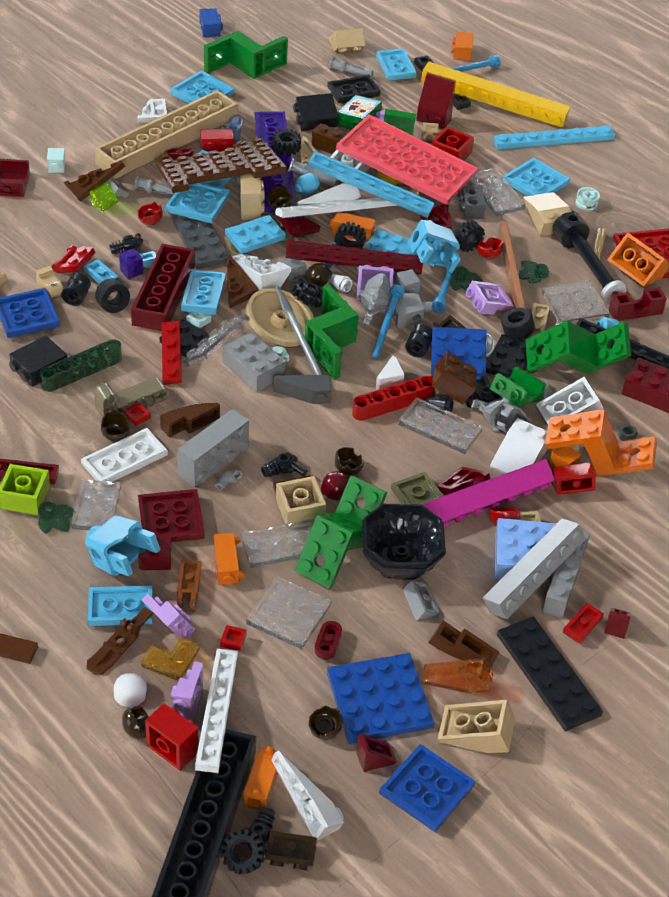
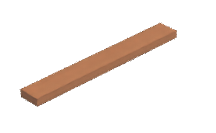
[499,221,526,308]

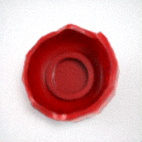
[138,202,163,225]
[476,237,503,259]
[489,507,520,526]

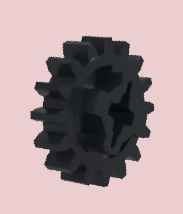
[290,278,323,308]

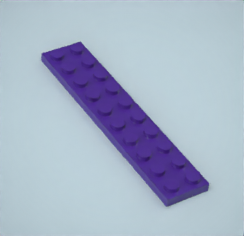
[254,111,296,213]

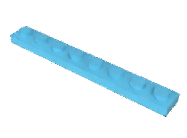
[493,126,615,149]
[307,151,434,218]

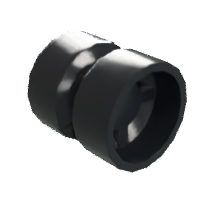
[61,273,91,306]
[405,324,432,358]

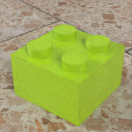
[0,464,50,515]

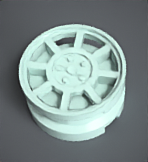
[575,187,600,211]

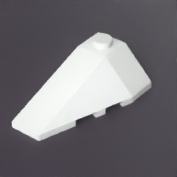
[294,182,361,206]
[232,253,292,290]
[271,751,344,841]

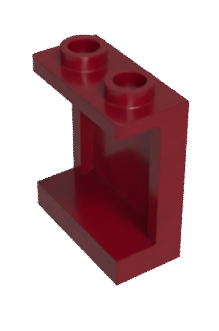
[0,159,30,197]

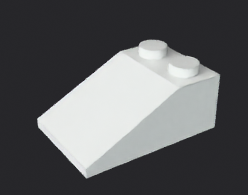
[536,377,603,424]
[489,418,547,474]

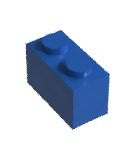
[199,8,223,37]

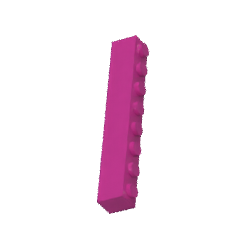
[422,459,555,527]

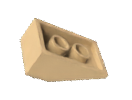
[523,192,571,236]
[437,700,516,753]

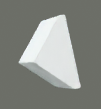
[375,356,404,391]

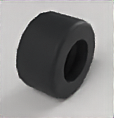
[95,278,130,313]
[501,307,535,340]

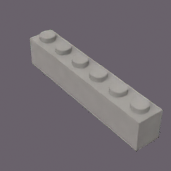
[483,518,586,620]

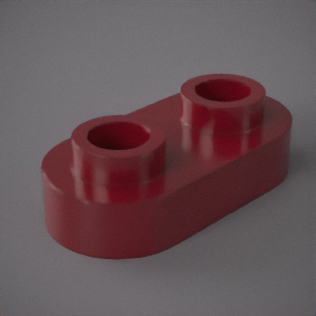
[164,148,194,160]
[315,621,342,659]

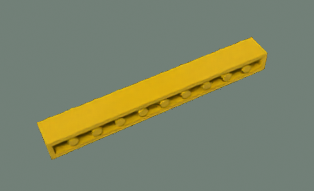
[420,62,571,128]

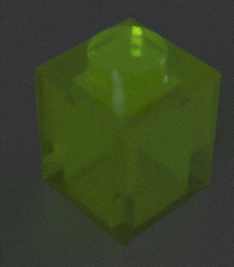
[90,182,119,212]

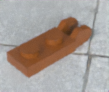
[177,560,202,611]

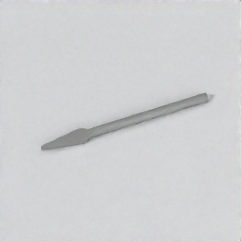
[275,285,323,375]

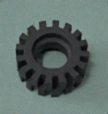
[272,129,301,156]
[454,220,485,252]
[334,222,367,249]
[221,829,267,874]

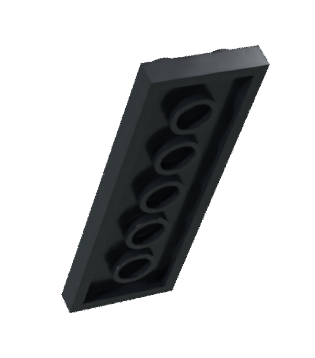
[497,616,603,732]

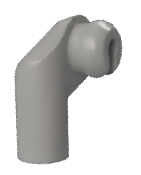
[215,470,242,491]

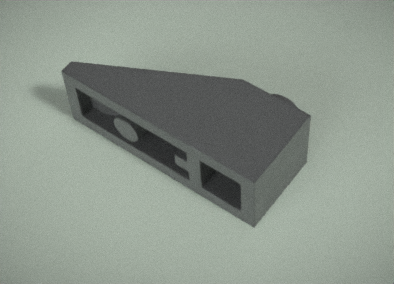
[273,375,331,404]

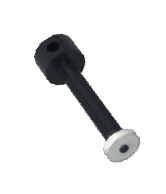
[553,211,627,303]

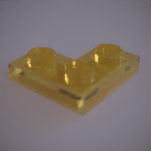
[141,637,200,681]

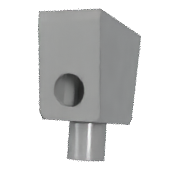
[389,293,432,329]

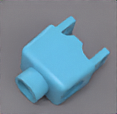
[408,220,461,273]
[85,515,161,576]

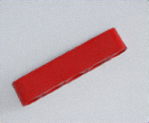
[352,376,435,421]

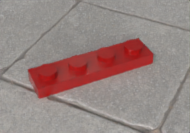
[162,321,182,385]

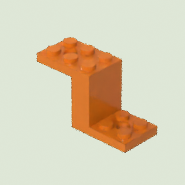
[545,409,657,476]

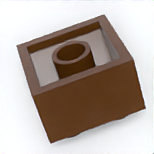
[312,124,347,154]

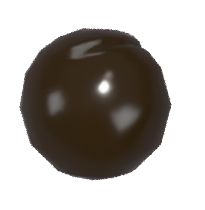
[267,186,293,211]
[305,263,332,288]
[101,412,130,441]
[335,447,364,475]
[122,705,149,740]
[308,705,343,740]

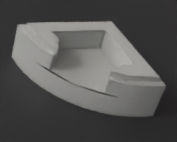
[574,531,590,558]

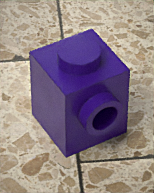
[119,249,143,279]

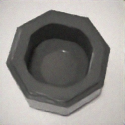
[618,424,638,441]

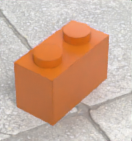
[451,31,474,61]

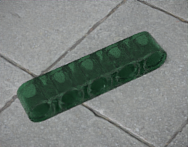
[40,339,122,392]

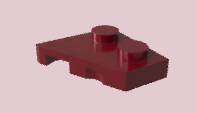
[420,204,452,230]
[276,215,321,238]
[437,467,491,494]

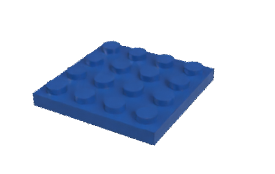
[327,653,434,744]

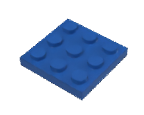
[0,288,60,338]
[431,327,487,382]
[379,744,476,832]

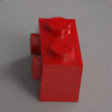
[200,129,234,153]
[552,463,596,495]

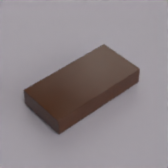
[0,633,38,664]

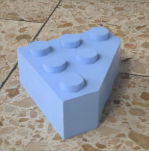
[494,518,557,580]

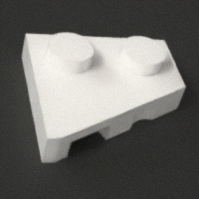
[137,99,167,123]

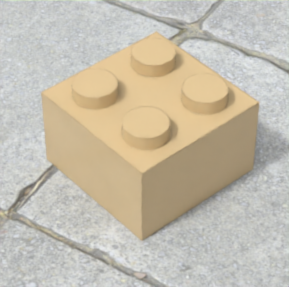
[240,174,264,220]
[276,476,326,528]

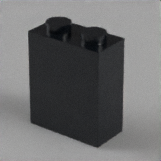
[293,93,339,131]
[9,335,69,387]

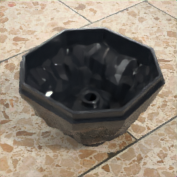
[362,504,446,580]

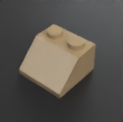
[329,28,365,53]

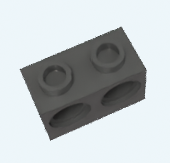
[459,186,486,219]

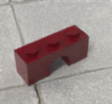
[608,287,667,321]

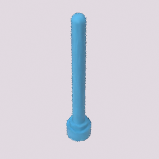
[451,55,501,72]
[432,270,454,313]
[372,285,405,359]

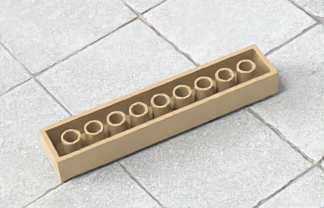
[95,90,238,179]

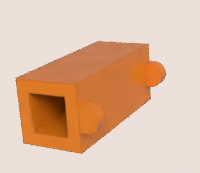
[330,212,376,242]
[214,533,245,585]
[243,746,278,810]

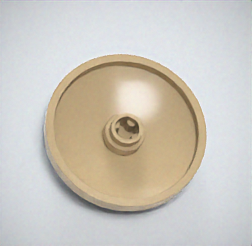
[246,288,314,347]

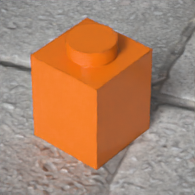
[549,446,581,467]

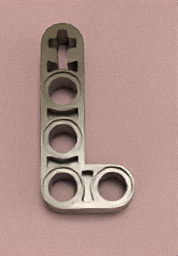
[94,378,169,417]

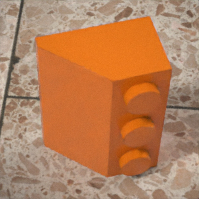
[607,232,669,287]

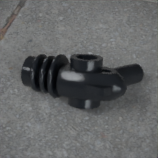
[109,233,143,254]
[465,376,501,408]
[261,452,308,477]
[239,807,275,851]

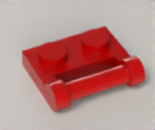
[52,245,96,273]

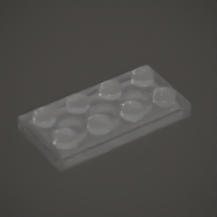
[469,167,525,216]
[182,314,250,367]
[398,398,483,454]
[240,518,316,568]

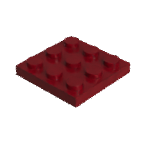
[138,489,205,542]

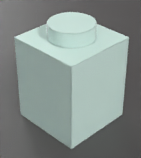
[47,148,65,173]

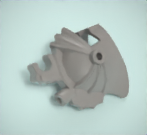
[358,273,391,327]
[471,396,528,433]

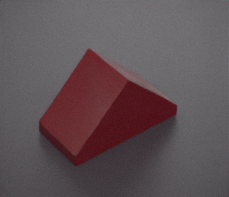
[138,533,171,571]
[604,607,631,639]
[356,733,397,772]

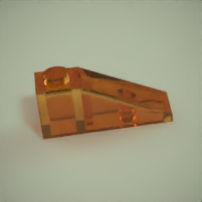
[421,658,494,693]

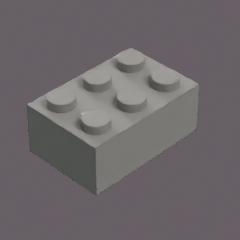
[223,332,286,393]

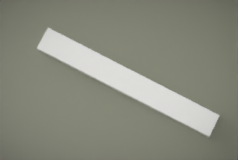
[276,197,397,218]
[195,649,238,773]

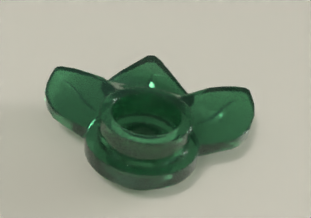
[518,261,549,283]
[450,267,483,291]
[38,501,76,534]

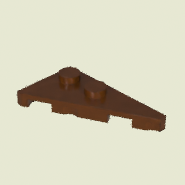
[64,161,125,202]
[226,255,259,308]

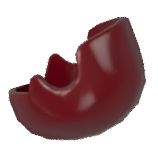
[321,471,350,500]

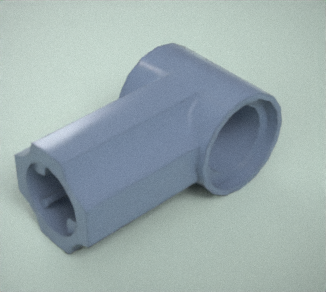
[226,115,243,144]

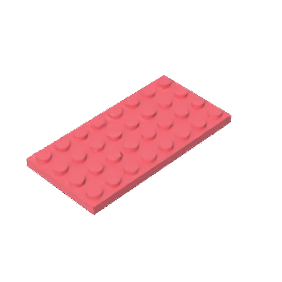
[336,114,478,205]

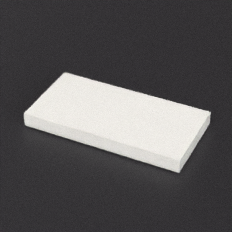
[81,428,168,487]

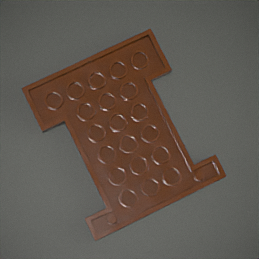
[155,138,287,193]

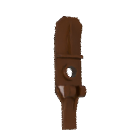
[87,607,153,675]

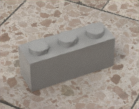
[543,555,582,618]

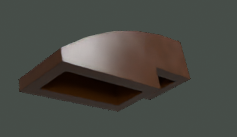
[160,403,220,437]
[428,620,500,669]

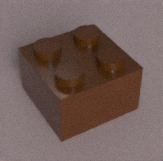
[432,352,477,405]

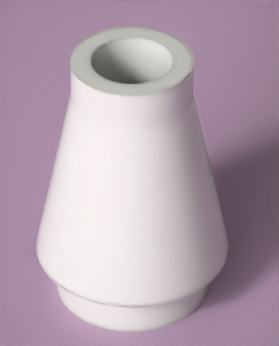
[328,273,353,293]

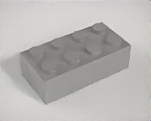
[177,409,249,488]

